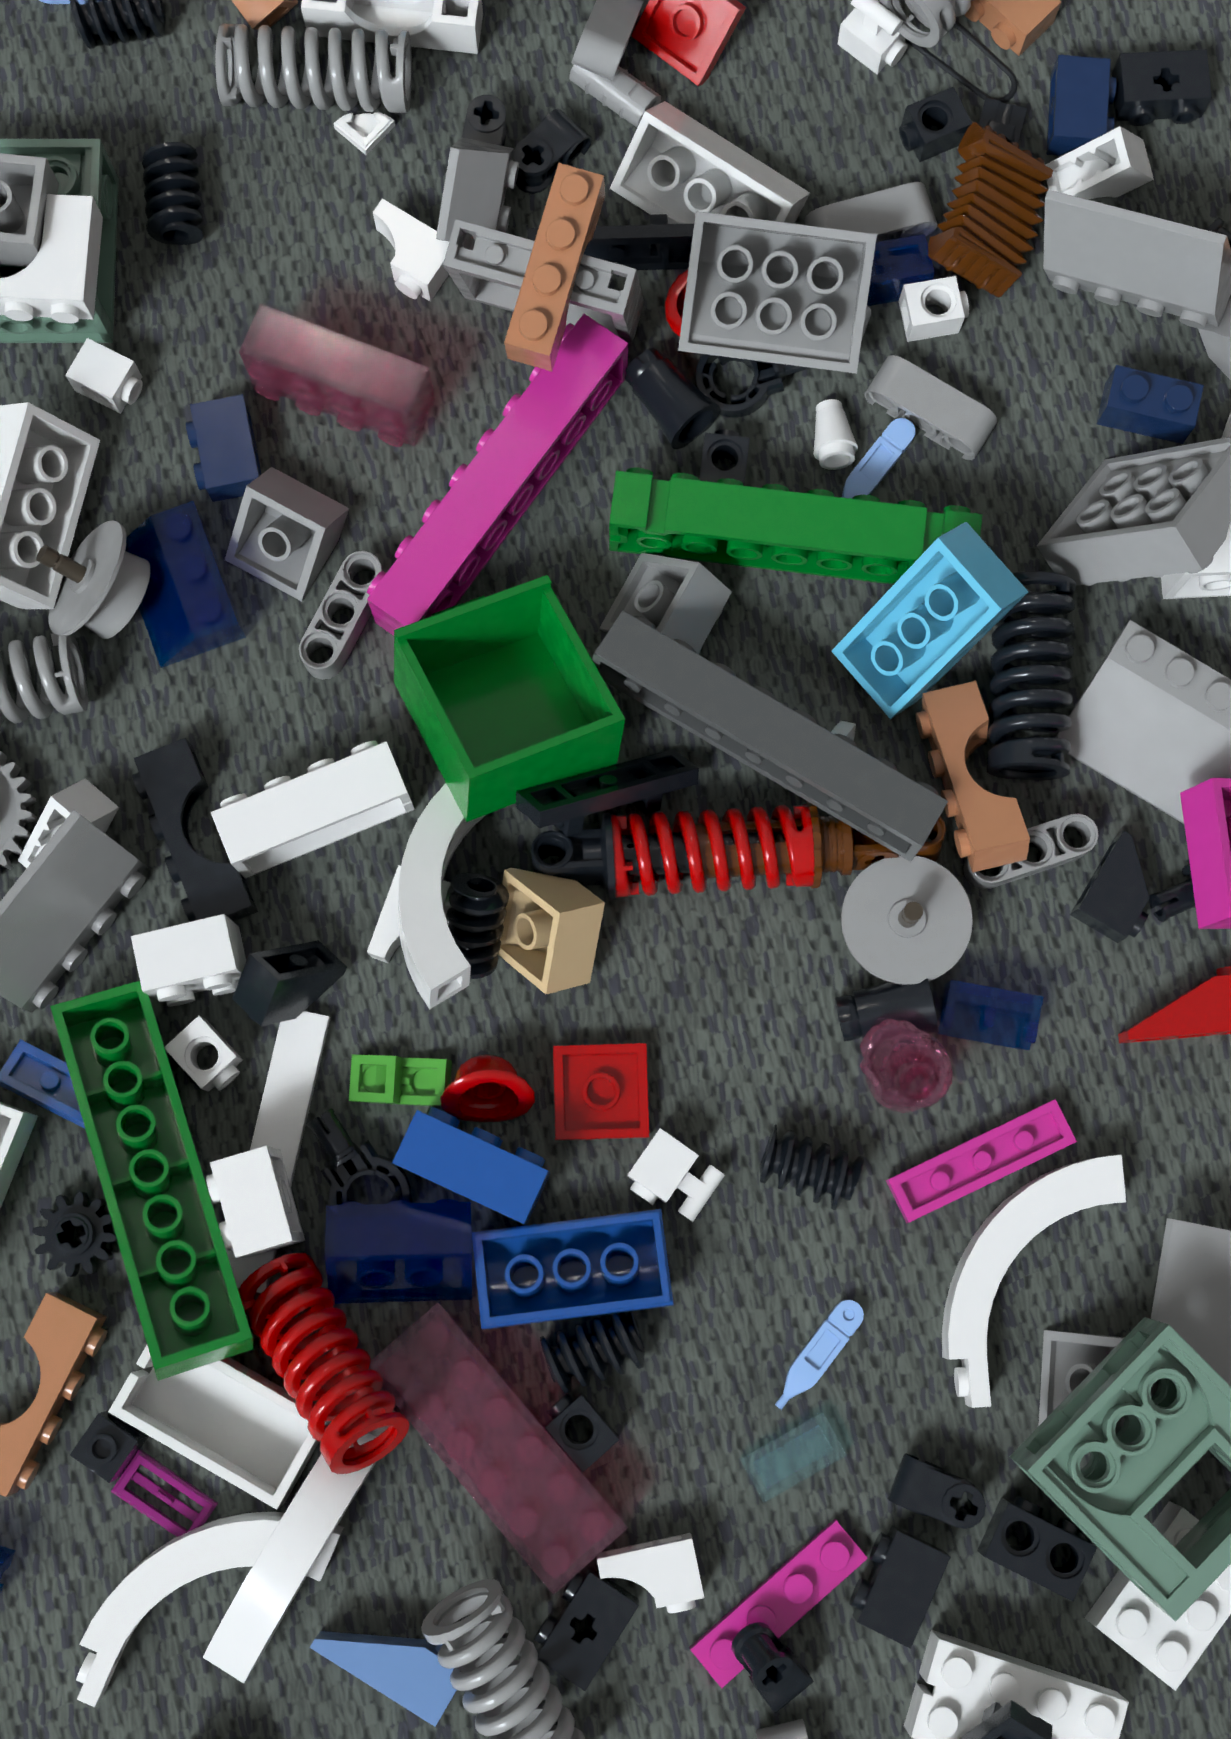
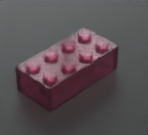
[239,304,435,447]

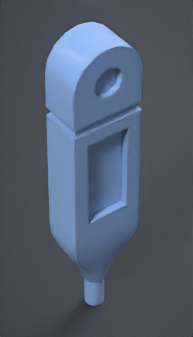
[842,418,915,499]
[775,1300,864,1410]

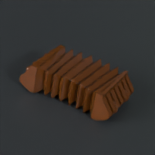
[928,122,1054,298]

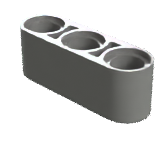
[572,0,644,81]
[804,182,938,247]
[864,355,997,460]
[299,551,383,680]
[963,813,1099,890]

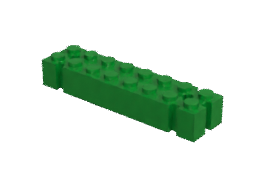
[609,467,983,584]

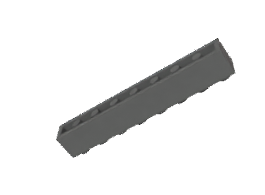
[592,610,948,862]

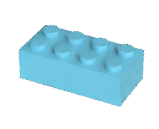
[831,522,1028,719]

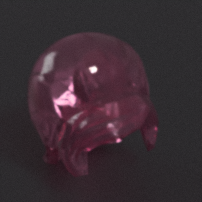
[860,1019,953,1113]

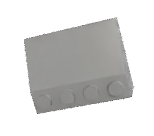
[1043,189,1231,329]
[678,211,877,374]
[1037,437,1231,586]
[1056,620,1231,824]
[0,810,147,1013]
[1150,1218,1231,1397]

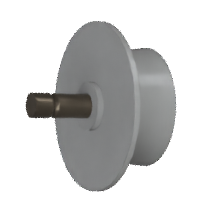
[36,520,150,639]
[841,855,973,985]

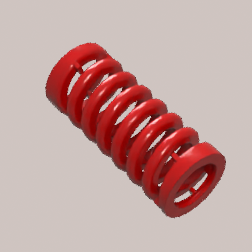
[238,1253,410,1474]

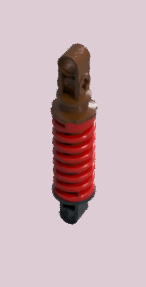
[531,801,946,900]

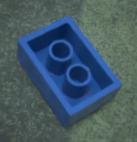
[392,1106,551,1225]

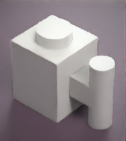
[837,0,908,75]
[627,1128,725,1222]

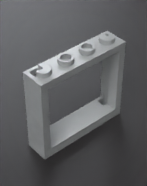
[443,219,644,345]

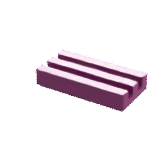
[111,1449,218,1537]

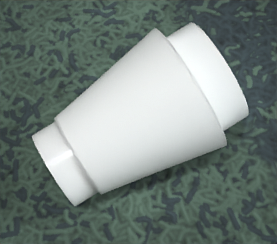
[814,399,858,470]

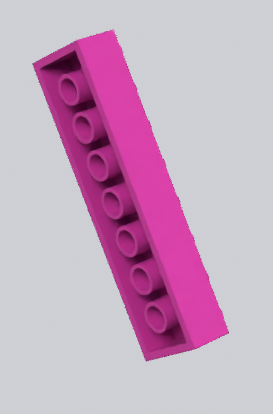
[367,313,628,636]

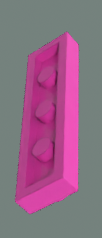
[886,1099,1077,1223]
[690,1519,868,1688]

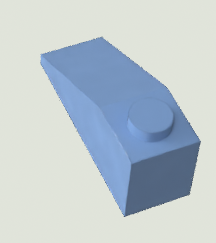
[310,1631,457,1727]

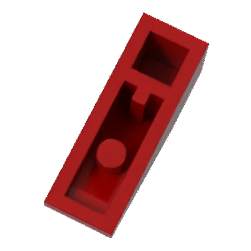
[1118,966,1231,1044]

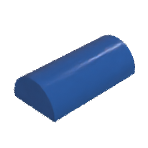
[472,1209,673,1330]

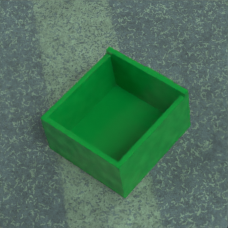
[394,575,625,822]

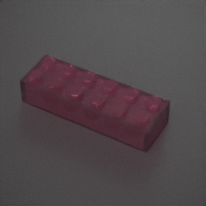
[369,1301,628,1595]

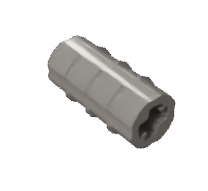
[569,65,661,128]

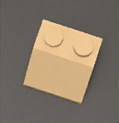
[498,868,605,994]

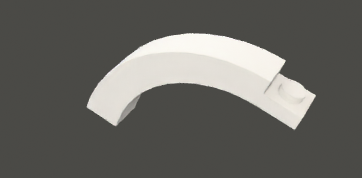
[398,783,486,1010]
[942,1155,1126,1408]
[203,1410,395,1683]
[76,1512,344,1707]

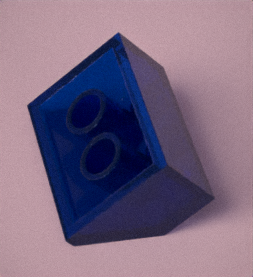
[125,501,246,668]
[325,1199,472,1304]

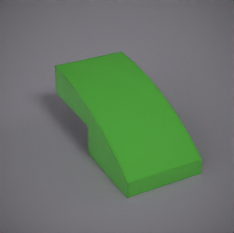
[349,1054,452,1107]

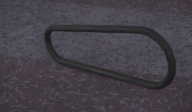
[905,20,1018,103]

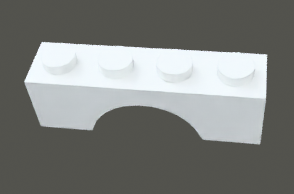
[301,0,483,54]

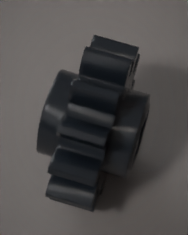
[32,1192,117,1277]

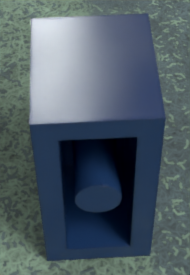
[1046,55,1116,156]
[1096,365,1204,444]
[186,394,262,502]

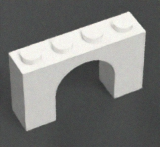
[0,194,103,323]

